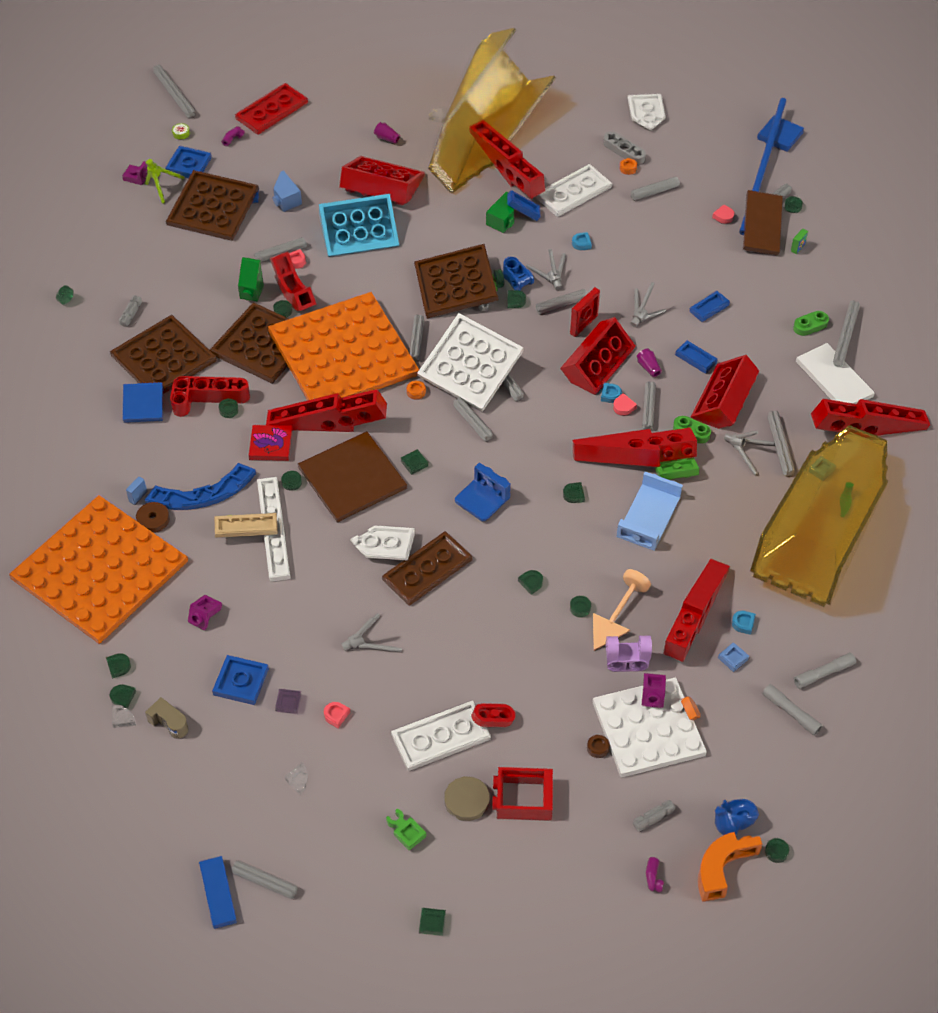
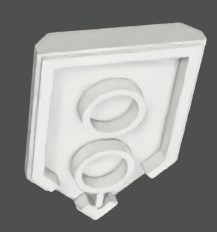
[627,94,666,130]
[350,526,415,560]

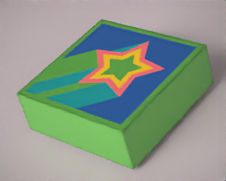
[791,229,808,254]

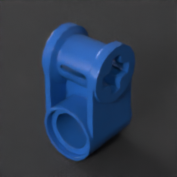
[503,257,534,292]

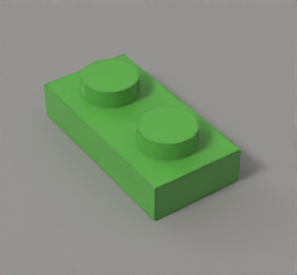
[655,457,699,480]

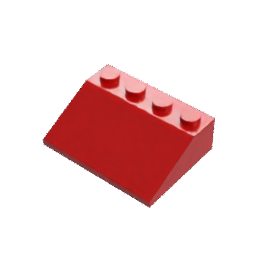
[339,156,425,205]

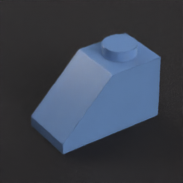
[273,170,302,212]

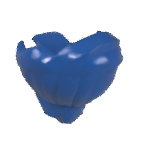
[715,799,759,836]

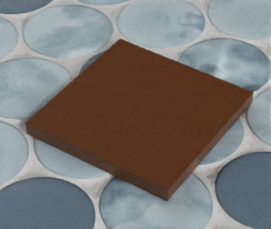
[166,170,259,241]
[414,243,499,319]
[210,302,289,384]
[110,315,217,394]
[298,431,407,522]

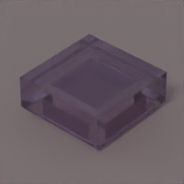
[275,689,301,714]

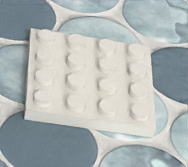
[417,313,524,412]
[592,677,706,778]

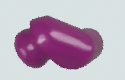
[221,126,245,146]
[645,857,664,892]

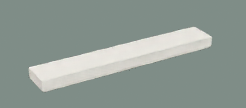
[257,477,291,582]

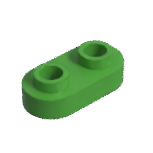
[793,311,829,336]
[673,416,711,444]

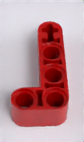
[170,376,250,417]

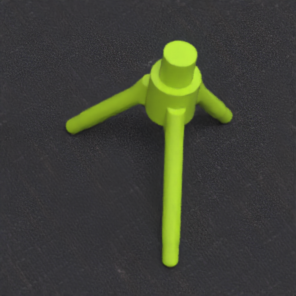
[145,159,185,204]

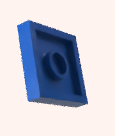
[757,115,804,152]
[165,146,212,178]
[123,382,163,423]
[212,655,269,705]

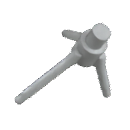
[526,249,566,290]
[630,282,666,327]
[724,430,775,475]
[341,613,402,652]

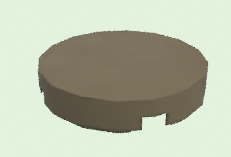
[444,777,490,821]

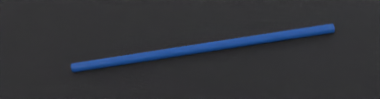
[739,98,787,235]

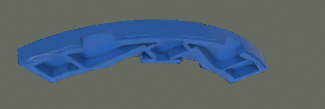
[145,463,256,510]

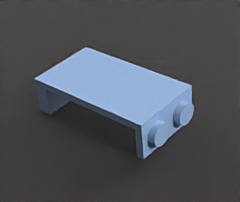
[616,472,683,551]

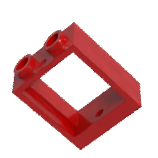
[492,767,553,821]

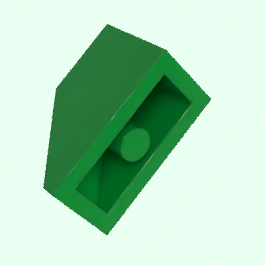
[486,192,515,233]
[238,257,264,302]

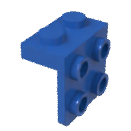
[455,462,511,521]

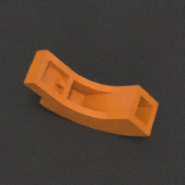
[698,832,762,902]

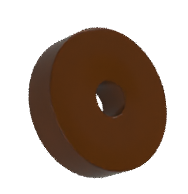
[136,502,170,533]

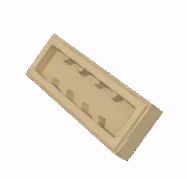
[214,513,278,538]

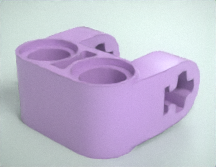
[606,635,652,672]

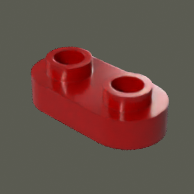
[471,703,516,727]

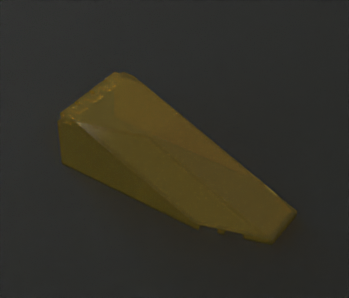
[428,28,556,193]
[750,425,888,607]

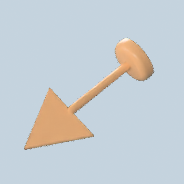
[593,569,651,651]

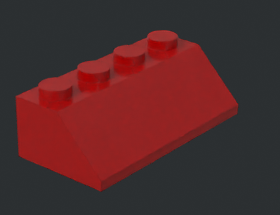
[560,317,636,395]
[691,355,760,429]

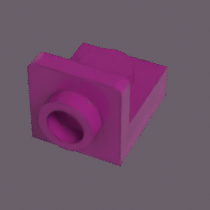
[122,161,148,185]
[188,595,222,630]
[641,673,666,708]

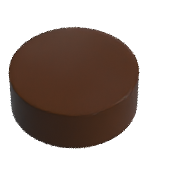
[587,735,610,758]

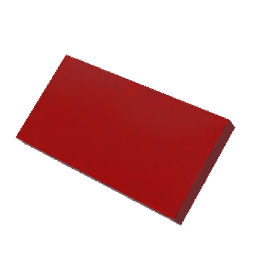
[235,83,308,135]

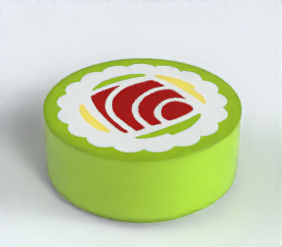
[172,123,190,140]

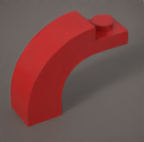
[270,251,316,311]

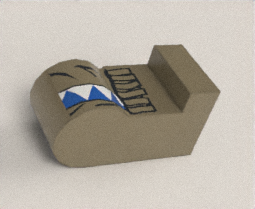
[145,697,189,739]

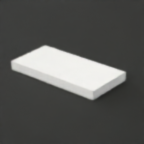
[535,164,612,217]
[796,343,875,404]
[391,701,491,771]

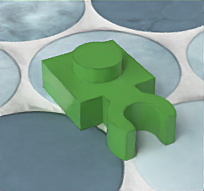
[386,809,426,851]

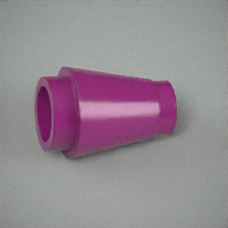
[374,122,400,144]
[636,348,662,377]

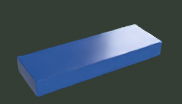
[199,856,237,929]

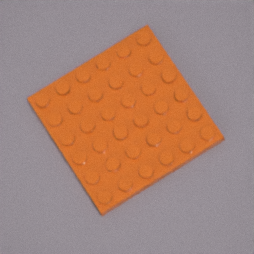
[268,292,419,400]
[9,495,188,644]

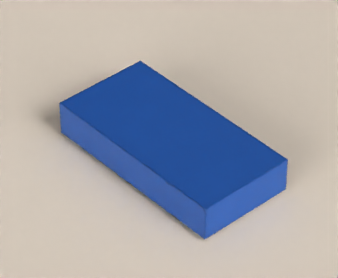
[507,190,540,221]
[689,291,730,322]
[675,340,718,374]

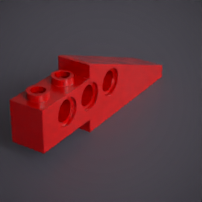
[469,120,545,199]
[266,389,387,432]
[811,398,930,439]
[572,427,697,467]
[663,559,730,662]

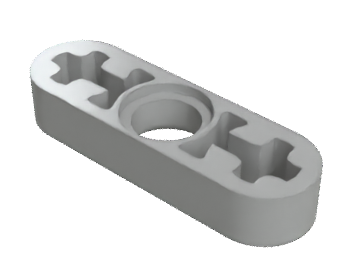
[604,132,646,165]

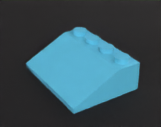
[319,194,399,257]

